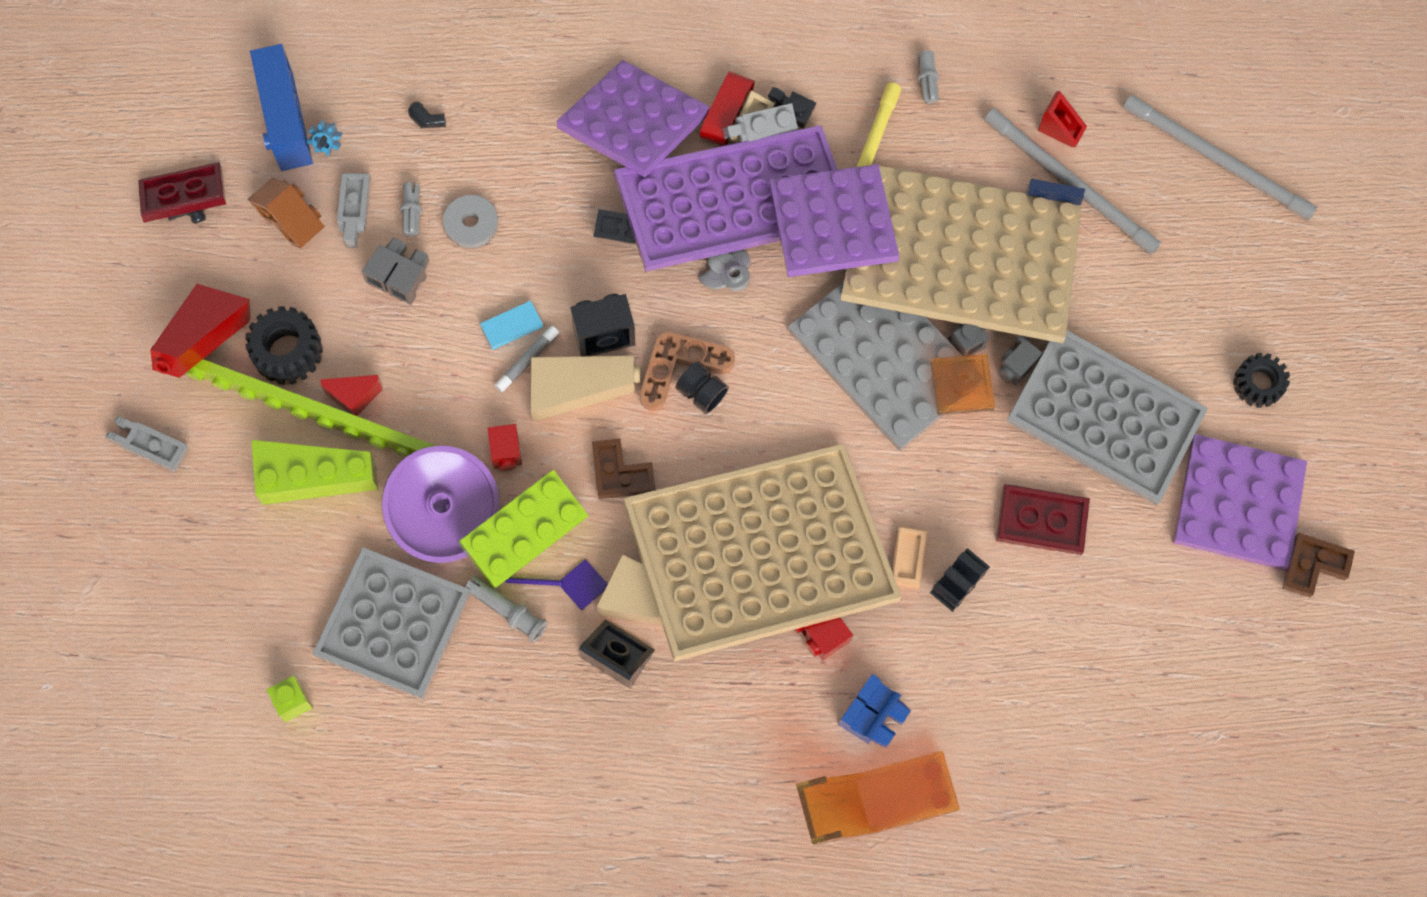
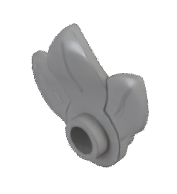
[699,249,750,291]

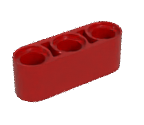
[699,71,755,146]

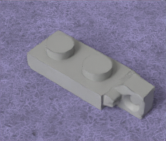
[722,103,798,142]
[337,173,371,248]

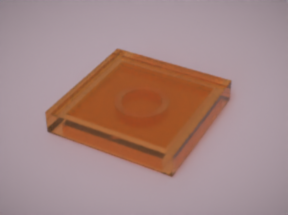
[930,354,995,415]

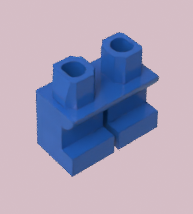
[838,674,911,748]

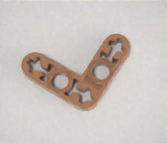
[640,332,735,411]

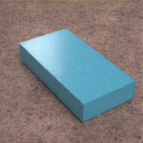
[480,301,543,350]

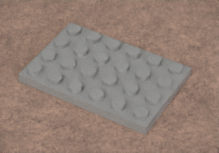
[788,282,984,451]
[1006,330,1208,505]

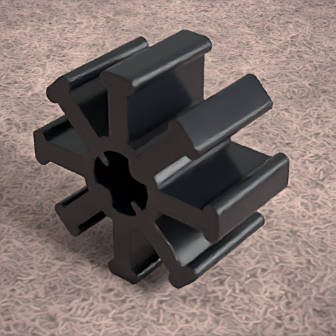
[930,548,990,612]

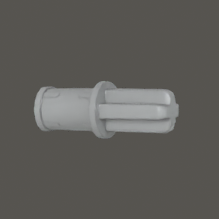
[917,51,939,104]
[400,182,422,237]

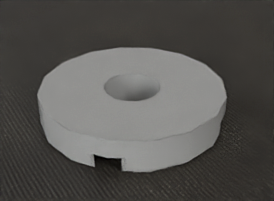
[443,195,498,248]

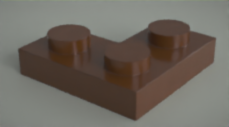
[592,438,655,499]
[1282,533,1355,598]

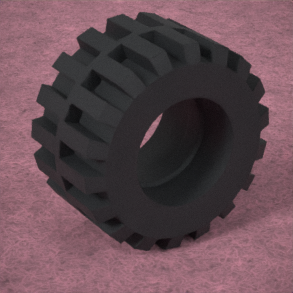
[245,306,323,385]

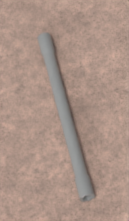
[1123,94,1318,221]
[984,108,1162,255]

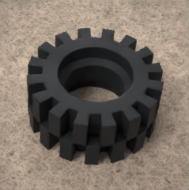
[1233,353,1290,408]

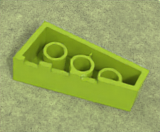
[251,440,378,505]

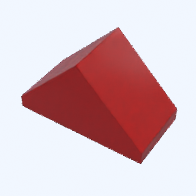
[1038,91,1087,147]
[321,375,382,416]

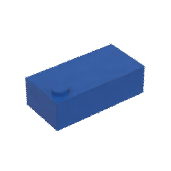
[250,44,313,171]

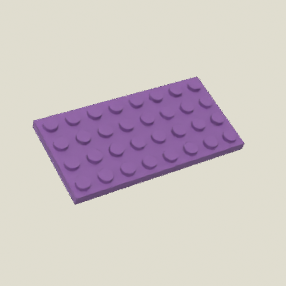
[614,125,838,272]

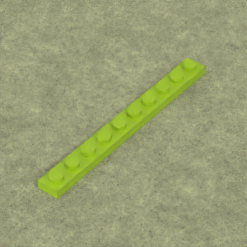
[186,359,436,458]

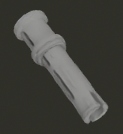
[465,575,548,643]

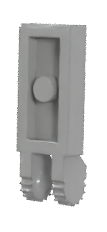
[105,416,189,472]

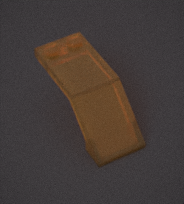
[796,751,960,845]

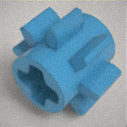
[307,119,343,156]

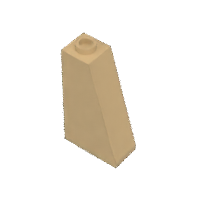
[531,356,640,420]
[597,555,662,625]

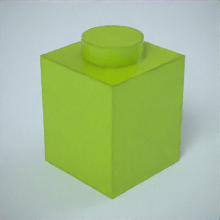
[266,675,313,722]

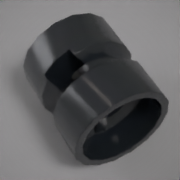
[675,361,729,414]

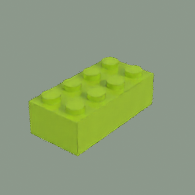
[457,469,589,588]

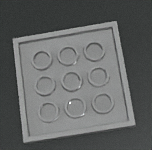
[313,547,470,700]

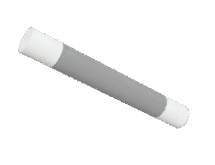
[494,325,559,393]

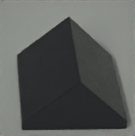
[579,619,655,689]

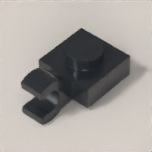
[768,87,816,129]

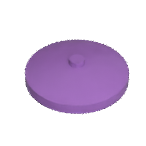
[381,446,500,563]

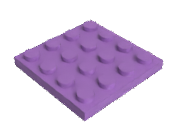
[557,60,709,177]
[770,164,899,277]
[1173,434,1307,571]

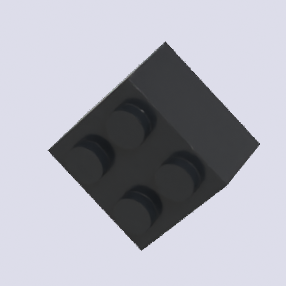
[570,294,636,357]

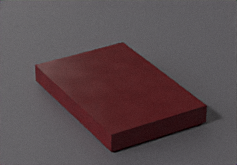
[138,162,226,223]
[996,484,1090,555]

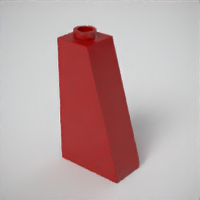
[150,284,251,378]

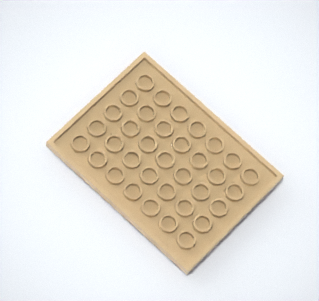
[840,164,1082,343]
[623,444,902,662]

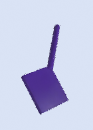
[505,559,608,611]

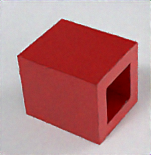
[487,424,522,471]

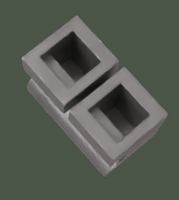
[361,238,429,305]

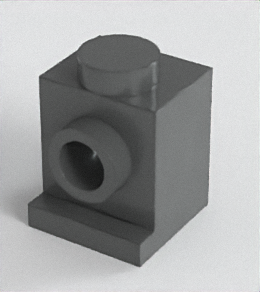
[947,324,989,359]
[998,335,1042,386]

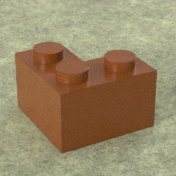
[247,178,325,249]

